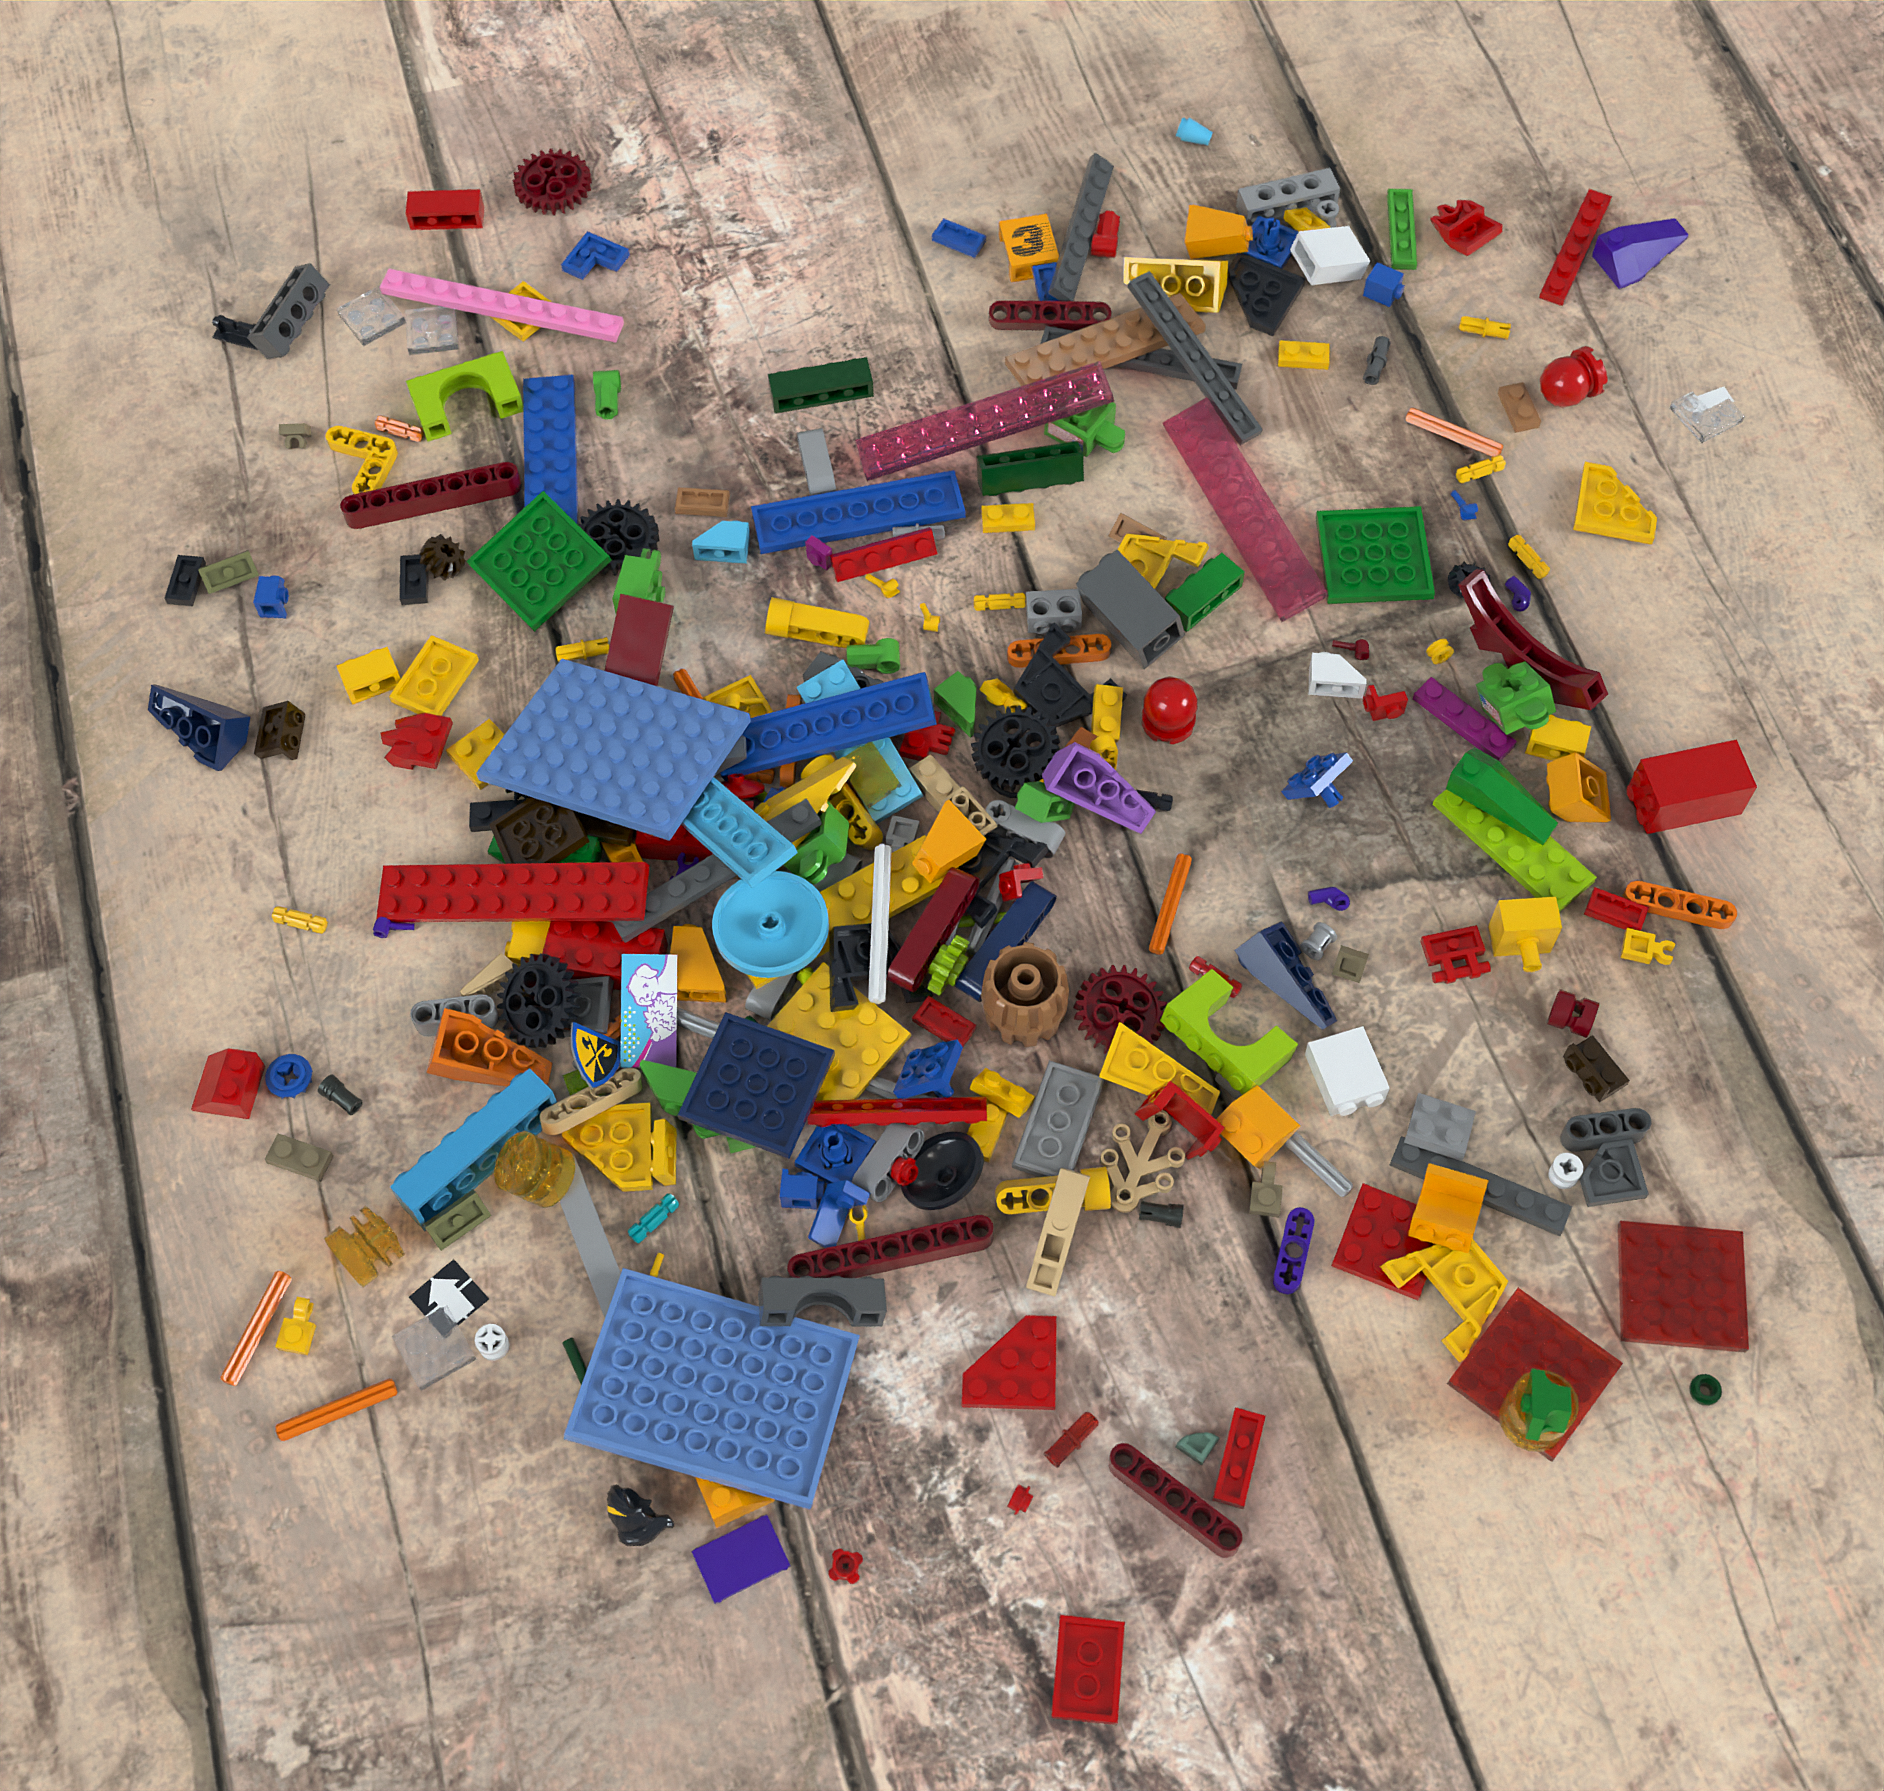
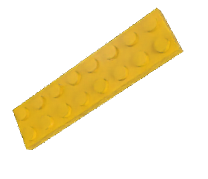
[747,835,945,989]

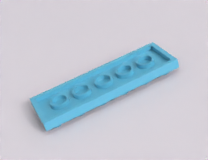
[796,659,923,824]
[681,777,798,888]

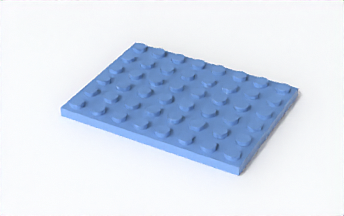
[476,659,751,841]
[564,1268,860,1510]

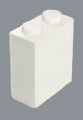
[1290,226,1370,285]
[1305,1026,1390,1116]

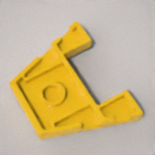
[1118,534,1209,589]
[1381,1238,1509,1362]

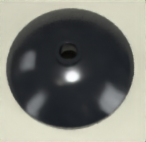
[900,1131,984,1210]

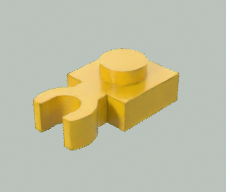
[1620,928,1675,965]

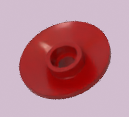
[720,773,765,799]

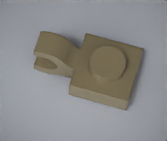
[1249,1161,1283,1218]

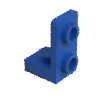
[808,1180,870,1248]

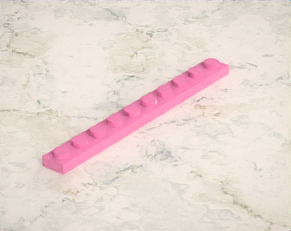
[380,269,624,343]

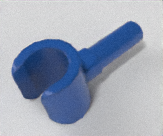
[1451,490,1478,520]

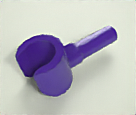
[373,917,415,938]

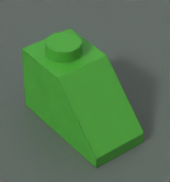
[934,671,977,738]
[1015,781,1076,823]
[640,1060,697,1116]

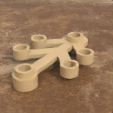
[1100,1110,1185,1213]

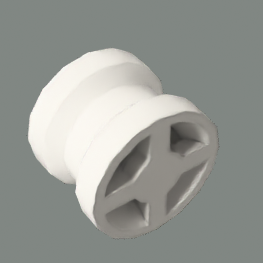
[1548,1153,1583,1189]
[475,1324,510,1361]

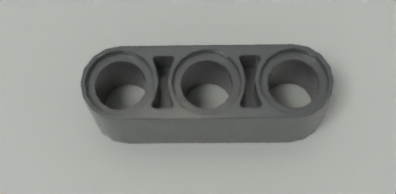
[1560,1108,1652,1152]

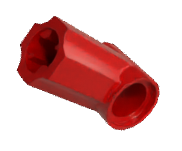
[1091,210,1120,259]

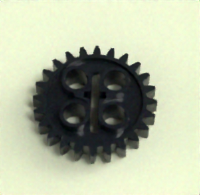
[577,499,660,576]
[971,705,1060,792]
[497,953,581,1048]

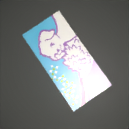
[620,954,677,1068]

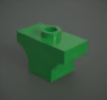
[1520,1369,1572,1441]

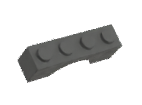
[758,1276,887,1327]

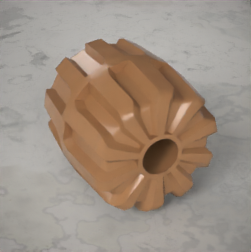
[981,942,1069,1047]

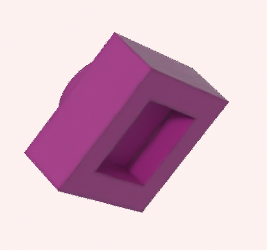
[805,535,833,570]

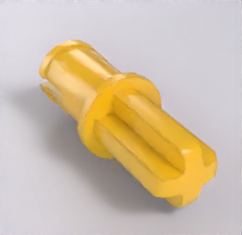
[1459,316,1511,340]
[555,637,609,662]

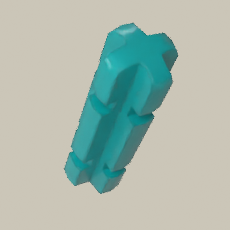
[627,1193,679,1243]

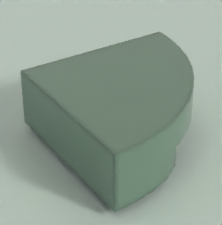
[1176,1432,1220,1466]

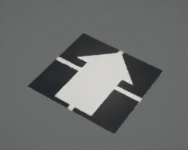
[409,1259,489,1337]

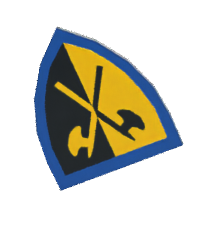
[571,1022,621,1089]

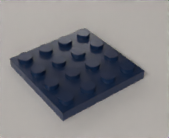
[678,1012,835,1159]

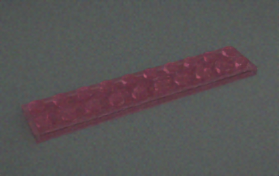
[855,361,1114,481]
[1162,397,1328,623]

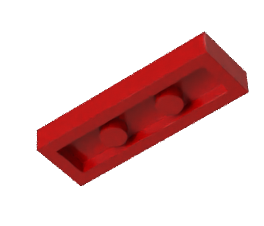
[1212,1407,1266,1509]

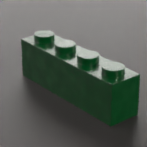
[768,357,874,414]
[976,441,1084,496]

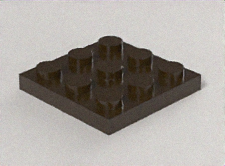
[489,797,590,864]

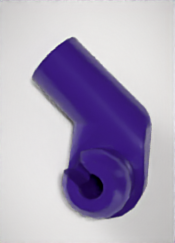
[1505,576,1531,612]
[1308,887,1350,911]

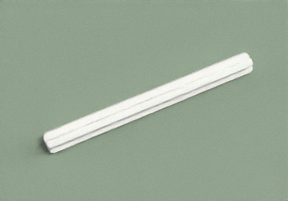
[868,844,892,1004]

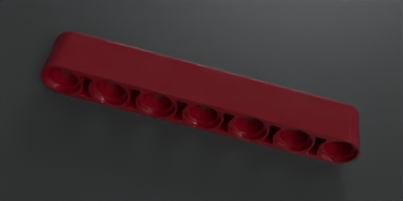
[340,462,522,529]
[787,1215,993,1278]

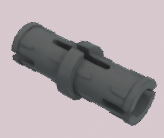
[1363,336,1391,385]

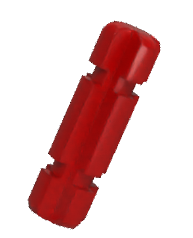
[1189,956,1242,998]

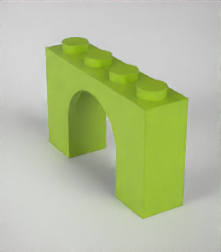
[406,351,523,442]
[1160,969,1298,1095]

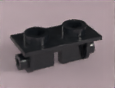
[212,315,258,350]

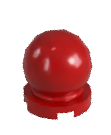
[1540,346,1608,408]
[1142,676,1198,744]

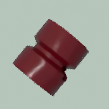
[1547,989,1600,1038]

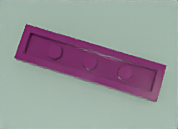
[1412,677,1517,762]

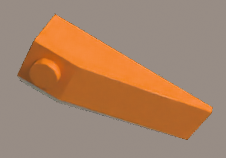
[426,1008,553,1087]

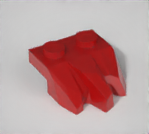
[1430,200,1503,256]
[380,713,453,770]

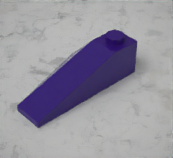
[1592,218,1689,290]

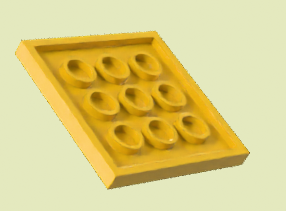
[767,962,911,1100]

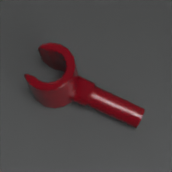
[1332,639,1369,660]

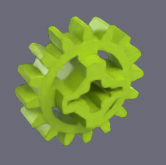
[927,935,970,996]

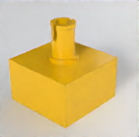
[1488,897,1562,972]

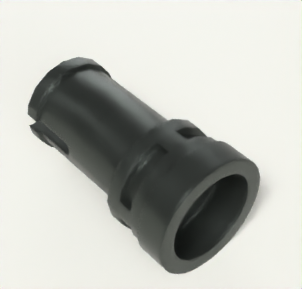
[318,1074,363,1115]
[1139,1201,1184,1229]

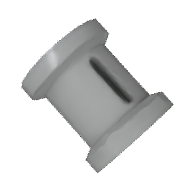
[1317,200,1339,228]
[1300,922,1337,960]

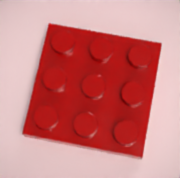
[1331,1183,1436,1301]

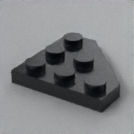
[1227,253,1306,336]

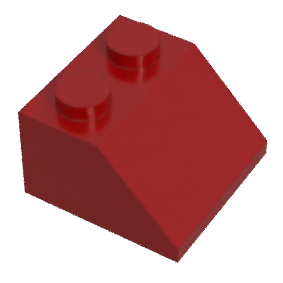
[191,1048,265,1119]

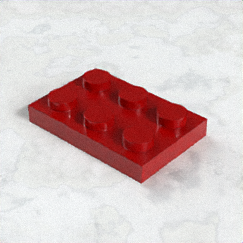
[1051,1615,1125,1725]

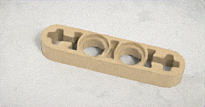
[540,1068,642,1135]

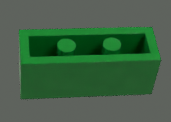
[1165,553,1245,632]

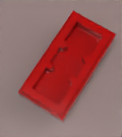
[1584,887,1649,931]
[912,995,977,1047]

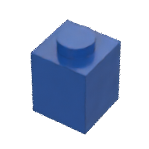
[1363,262,1405,307]

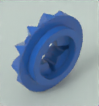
[265,1054,313,1099]

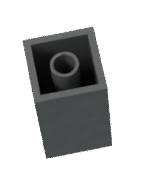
[1076,549,1185,669]

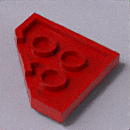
[962,1315,1057,1410]

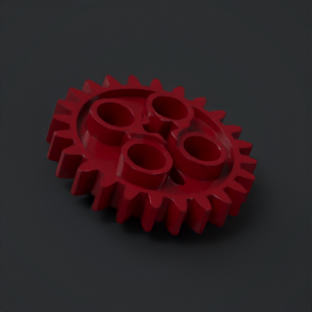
[513,148,592,215]
[1073,965,1167,1054]

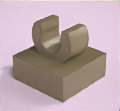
[279,423,311,449]
[1332,945,1369,983]

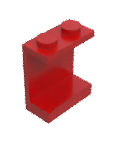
[1134,1081,1225,1160]

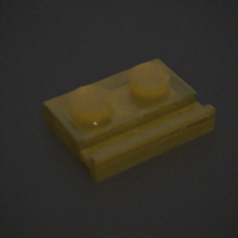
[845,742,902,808]

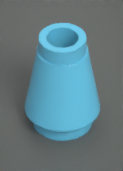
[1176,117,1213,146]

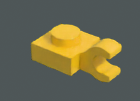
[979,678,1027,713]
[275,1297,316,1355]

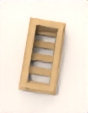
[460,953,514,996]

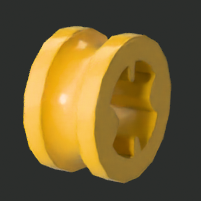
[1426,638,1454,664]

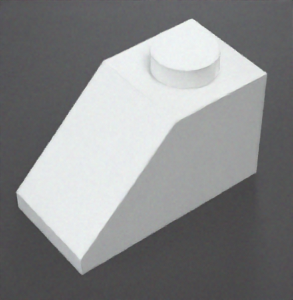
[1308,652,1366,698]

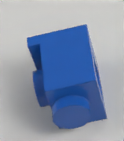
[253,575,289,619]
[780,1169,825,1209]

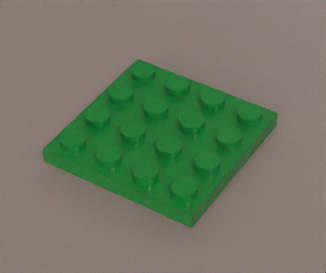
[466,491,612,632]
[1316,506,1435,604]

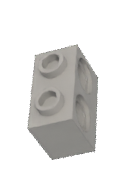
[1026,589,1082,634]

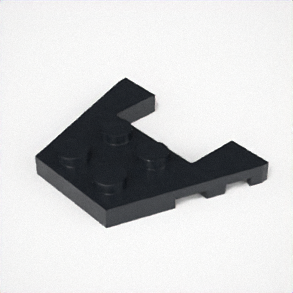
[1013,622,1127,727]
[957,832,1049,929]
[829,923,933,1012]

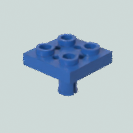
[1236,216,1298,269]
[1281,752,1353,808]
[893,1039,963,1099]
[794,1124,876,1184]

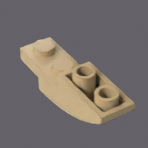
[909,754,997,836]
[1026,1168,1090,1296]

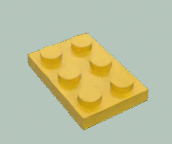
[389,635,479,716]

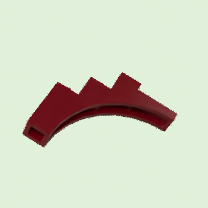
[1458,569,1608,711]

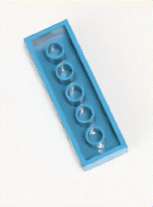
[390,1068,557,1231]

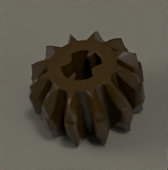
[419,534,466,581]

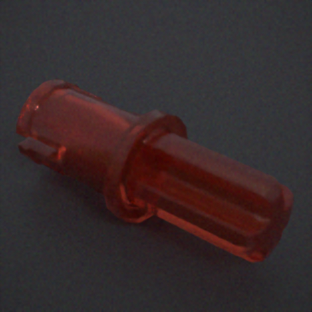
[1044,1412,1099,1468]

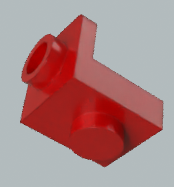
[1363,684,1408,721]
[999,863,1044,902]

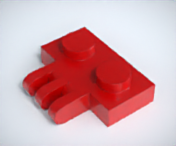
[899,710,956,761]

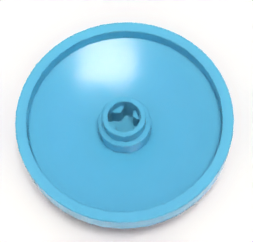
[712,871,829,978]

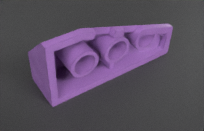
[1042,742,1156,834]

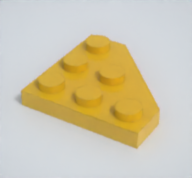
[1573,462,1657,545]
[562,1102,653,1192]

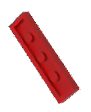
[830,527,937,583]

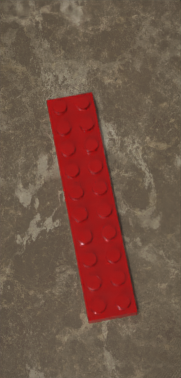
[376,862,650,922]

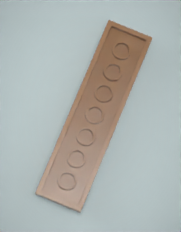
[1005,294,1206,397]

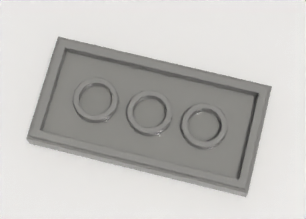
[1012,1060,1105,1177]

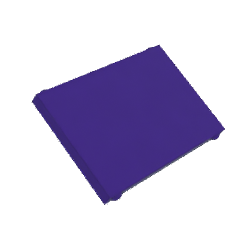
[691,1514,791,1604]

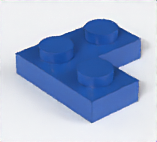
[561,231,630,280]

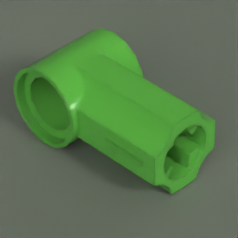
[593,370,621,419]
[847,638,900,674]

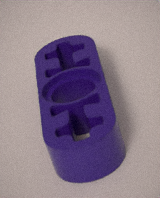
[1273,1207,1315,1294]

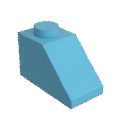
[692,520,750,564]

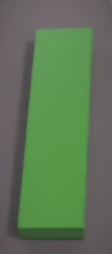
[1387,189,1417,270]

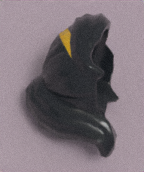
[607,1484,674,1546]

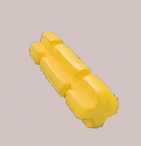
[1455,455,1506,483]
[1508,534,1550,579]
[974,592,1026,611]
[272,906,328,934]

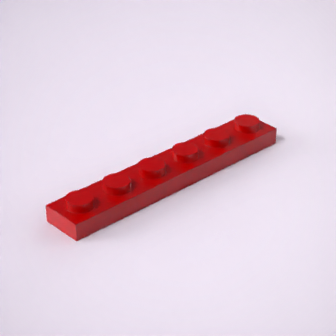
[1539,189,1612,306]
[807,1097,987,1127]

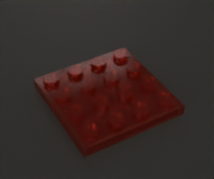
[1618,1220,1749,1353]
[1447,1287,1623,1462]

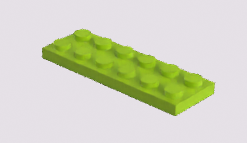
[1432,789,1597,913]

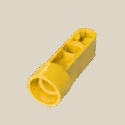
[765,597,870,649]
[801,754,883,850]
[995,1166,1111,1214]

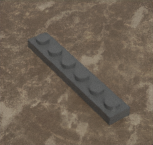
[1389,1136,1572,1236]

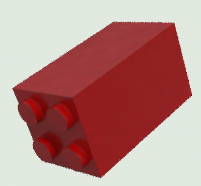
[1627,739,1757,834]

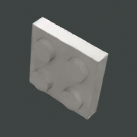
[1404,1093,1476,1161]

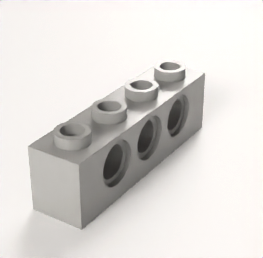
[1236,168,1340,226]

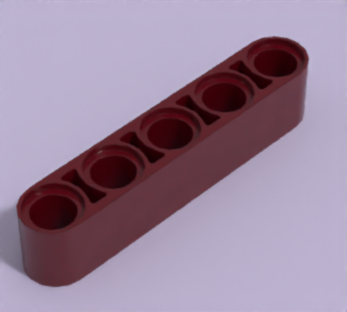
[989,301,1112,331]
[887,867,980,992]
[1108,1443,1242,1558]

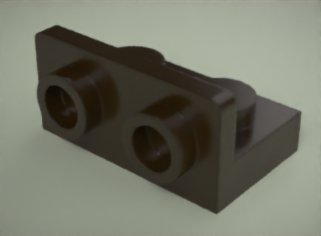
[254,701,306,760]
[1563,1035,1630,1103]

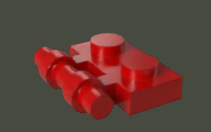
[1420,925,1491,984]

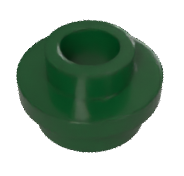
[1689,1374,1722,1406]

